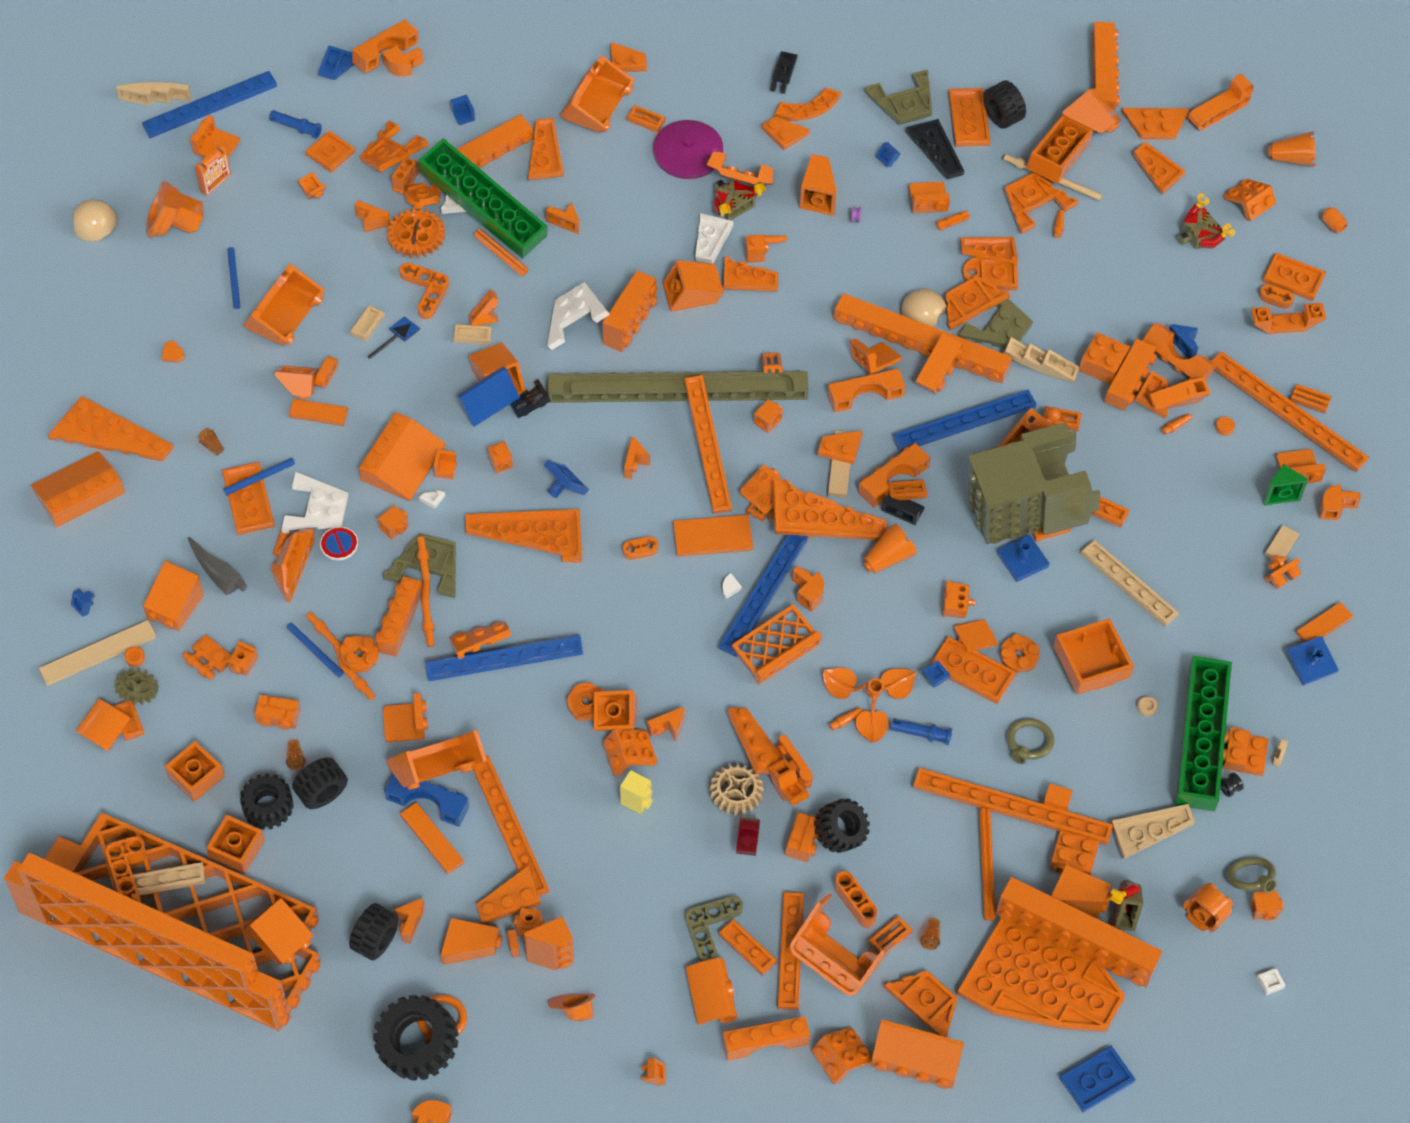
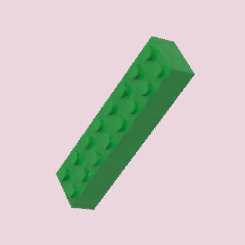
[418,138,548,259]
[1175,656,1232,811]

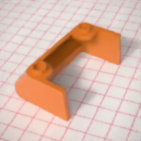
[386,730,487,790]
[790,894,895,996]

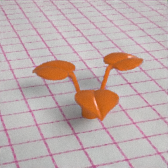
[823,668,916,743]

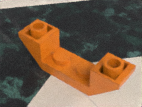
[1251,303,1326,334]

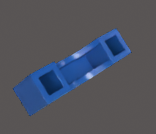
[384,774,469,827]

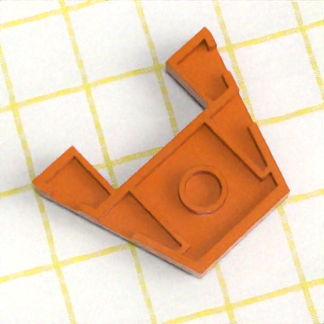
[359,120,429,172]
[1005,172,1078,234]

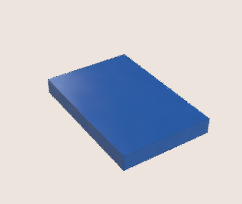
[457,366,520,427]
[1059,1045,1136,1113]

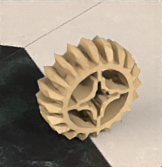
[710,763,764,817]

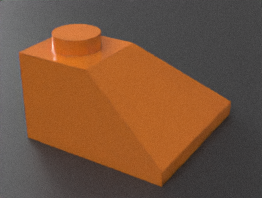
[275,365,319,399]
[594,690,637,731]

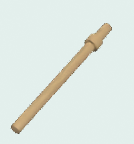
[1004,154,1102,201]

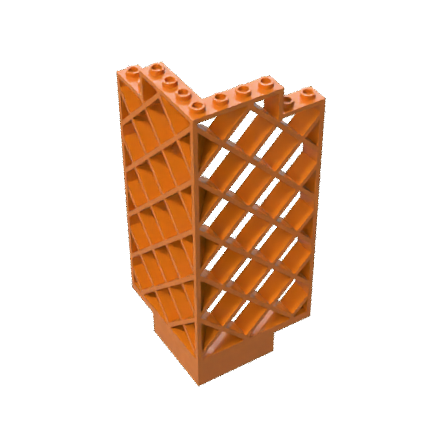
[4,812,321,1032]

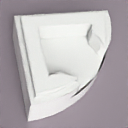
[419,490,445,509]
[723,573,742,599]

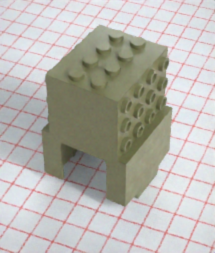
[968,422,1100,544]

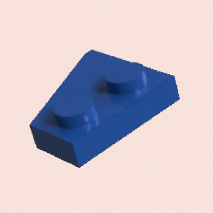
[318,45,355,80]

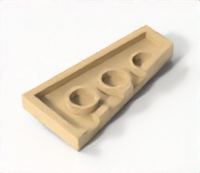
[1111,804,1195,860]

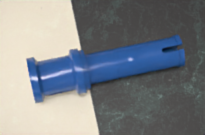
[269,110,322,139]
[891,718,953,746]

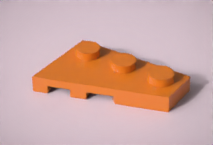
[1133,142,1186,195]
[960,237,1018,264]
[723,256,778,292]
[449,622,511,659]
[476,866,541,925]

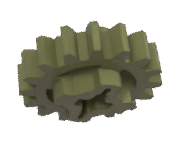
[114,668,159,705]

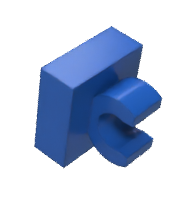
[876,142,900,167]
[71,589,95,617]
[922,660,950,688]

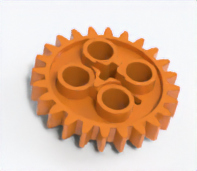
[387,207,445,259]

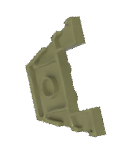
[865,70,932,125]
[959,287,1033,348]
[383,533,456,598]

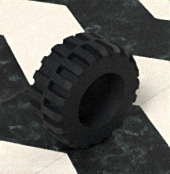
[373,995,459,1081]

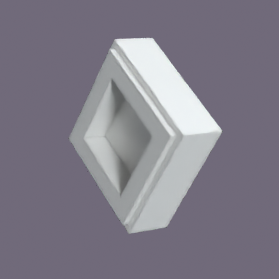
[1257,968,1286,995]

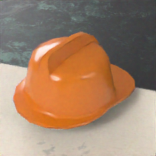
[548,993,596,1021]

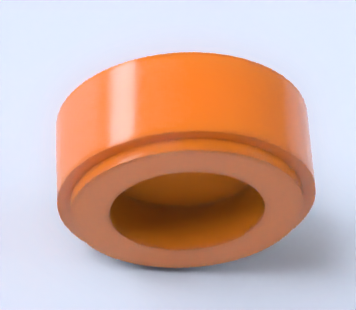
[1216,417,1235,436]
[124,647,145,667]

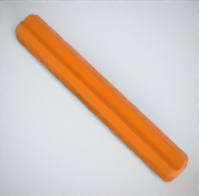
[474,229,528,276]

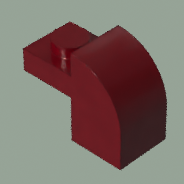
[736,817,760,856]

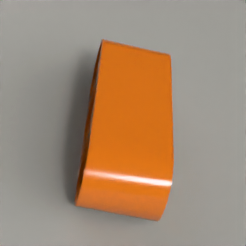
[835,871,877,928]

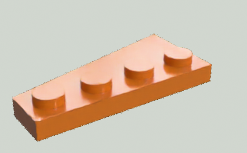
[528,118,564,181]
[727,707,784,774]

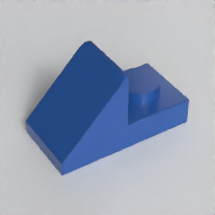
[1169,324,1199,359]

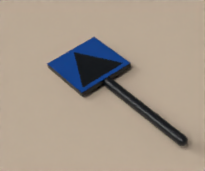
[368,316,420,359]

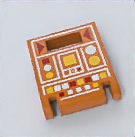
[195,144,231,196]

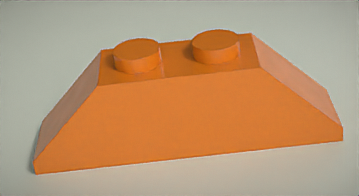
[271,528,315,603]

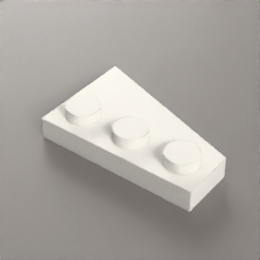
[695,213,734,264]

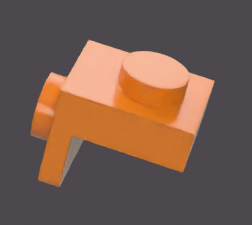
[298,172,326,200]

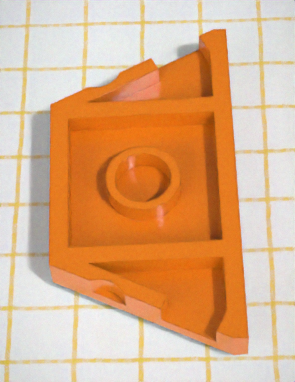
[1122,108,1189,140]
[946,276,1010,331]
[884,970,958,1037]

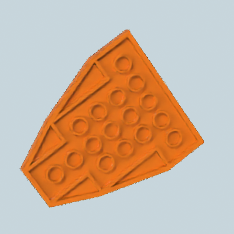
[957,918,1125,1032]

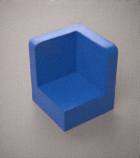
[450,94,475,125]

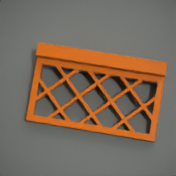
[731,604,823,685]

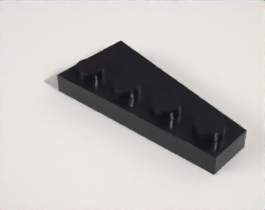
[905,119,964,180]

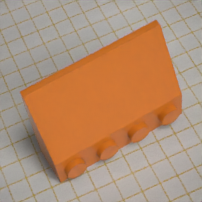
[359,412,446,501]
[30,451,125,528]
[871,1019,965,1089]

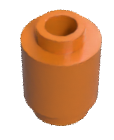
[1322,207,1348,234]

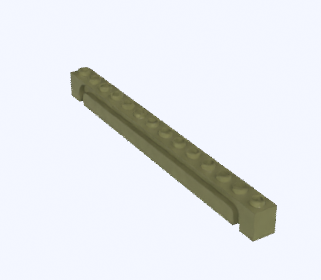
[548,370,808,403]

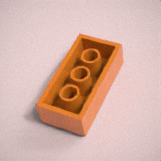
[1027,114,1094,184]
[603,270,658,352]

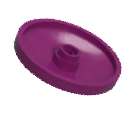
[653,120,723,179]

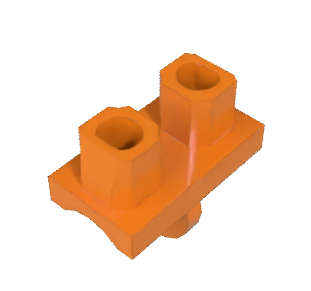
[1264,555,1302,589]

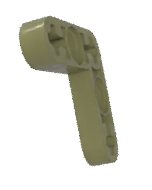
[685,896,743,962]

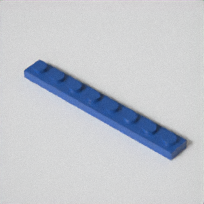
[142,71,277,139]
[893,389,1036,452]
[719,535,808,657]
[425,634,583,681]

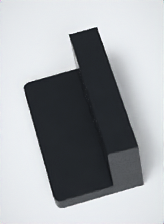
[881,495,925,526]

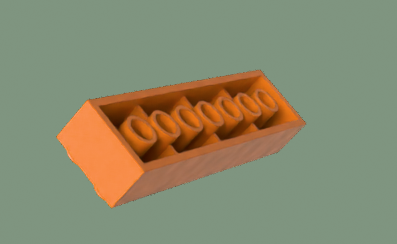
[996,877,1163,988]

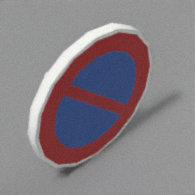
[320,526,358,560]

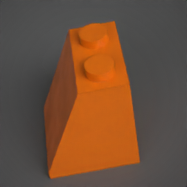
[1062,88,1122,134]
[800,154,837,216]
[662,260,724,312]
[468,342,525,395]
[143,560,204,631]
[1051,864,1112,919]
[243,898,314,965]

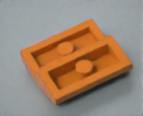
[76,699,131,752]

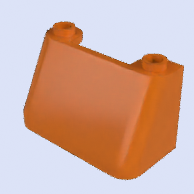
[560,55,635,133]
[243,263,325,346]

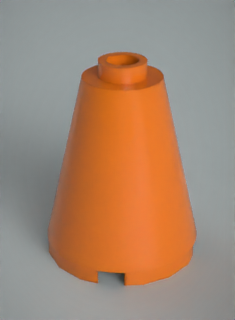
[1268,131,1316,167]
[863,524,917,573]

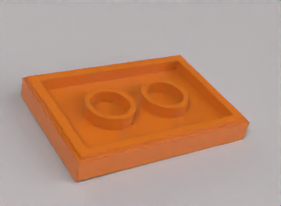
[1262,253,1326,301]

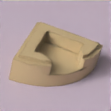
[1273,739,1288,767]

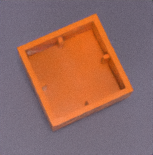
[1053,618,1134,695]

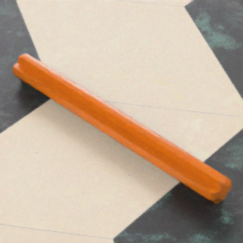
[979,808,996,921]

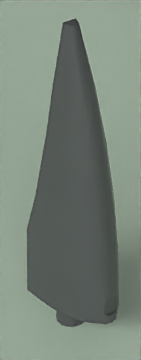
[188,537,247,595]

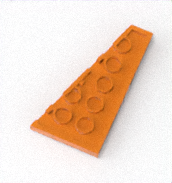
[48,396,174,462]
[773,479,887,541]
[465,509,582,560]

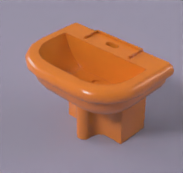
[146,181,204,238]

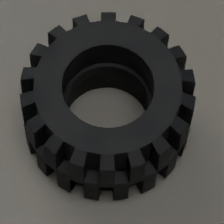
[983,80,1026,129]
[292,757,348,810]
[240,773,293,830]
[814,799,870,853]
[349,903,399,961]

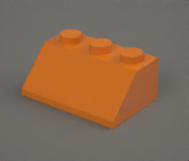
[524,916,574,970]

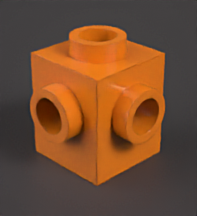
[514,907,545,938]

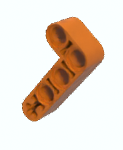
[1188,74,1254,130]
[105,836,146,903]

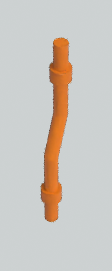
[417,536,435,647]
[306,612,376,701]

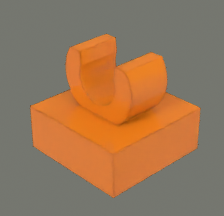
[642,1058,666,1086]

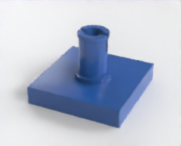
[544,460,589,498]
[997,535,1050,582]
[1286,636,1339,686]

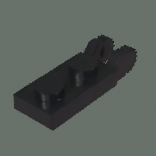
[771,51,798,94]

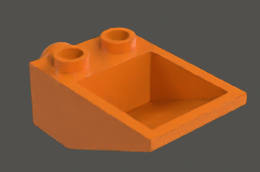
[998,407,1061,447]

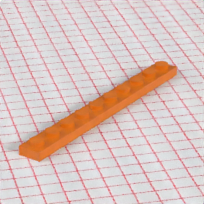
[1212,351,1369,472]
[913,768,1113,845]

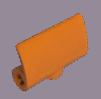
[686,958,738,1025]

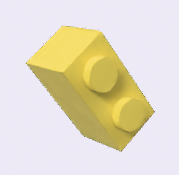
[620,770,653,815]

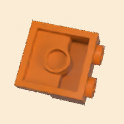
[1223,727,1269,777]
[1050,830,1100,875]

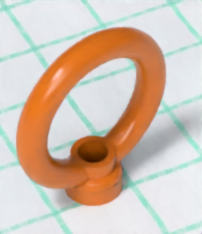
[417,994,467,1045]

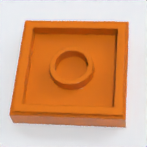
[305,131,355,173]

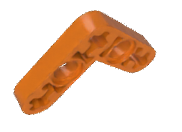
[400,263,449,319]

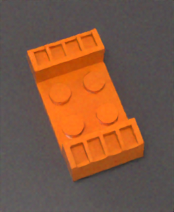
[707,152,775,185]

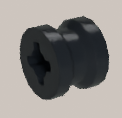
[1220,772,1244,797]

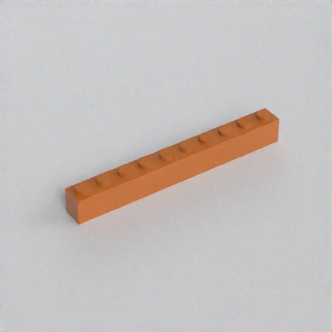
[834,293,1012,384]

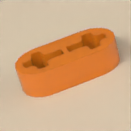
[1259,284,1294,309]
[315,356,338,388]
[623,537,658,560]

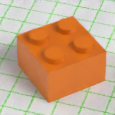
[1079,332,1130,385]
[165,741,225,803]
[206,815,265,874]

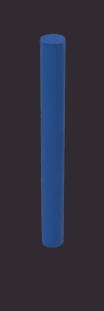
[227,247,241,309]
[223,458,295,496]
[287,623,344,678]

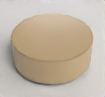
[1137,696,1158,717]

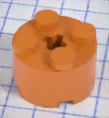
[1183,883,1233,933]

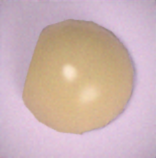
[73,199,117,242]
[901,288,947,327]

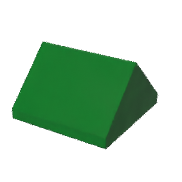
[1263,464,1308,506]

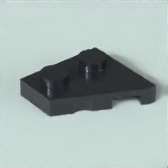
[511,379,551,419]

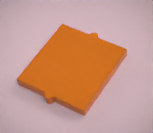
[954,619,998,653]

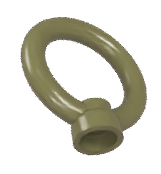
[1007,719,1054,764]
[1227,857,1277,893]

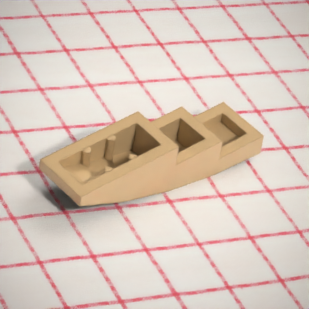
[116,82,192,106]
[1003,337,1080,383]

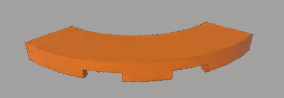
[774,87,841,121]

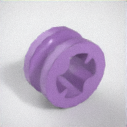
[851,206,861,223]

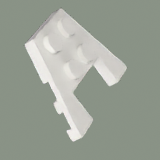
[547,282,610,350]
[282,472,349,533]

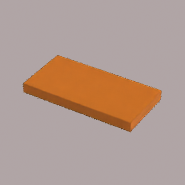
[948,88,990,147]
[222,462,275,535]
[673,515,753,557]
[929,636,1017,704]

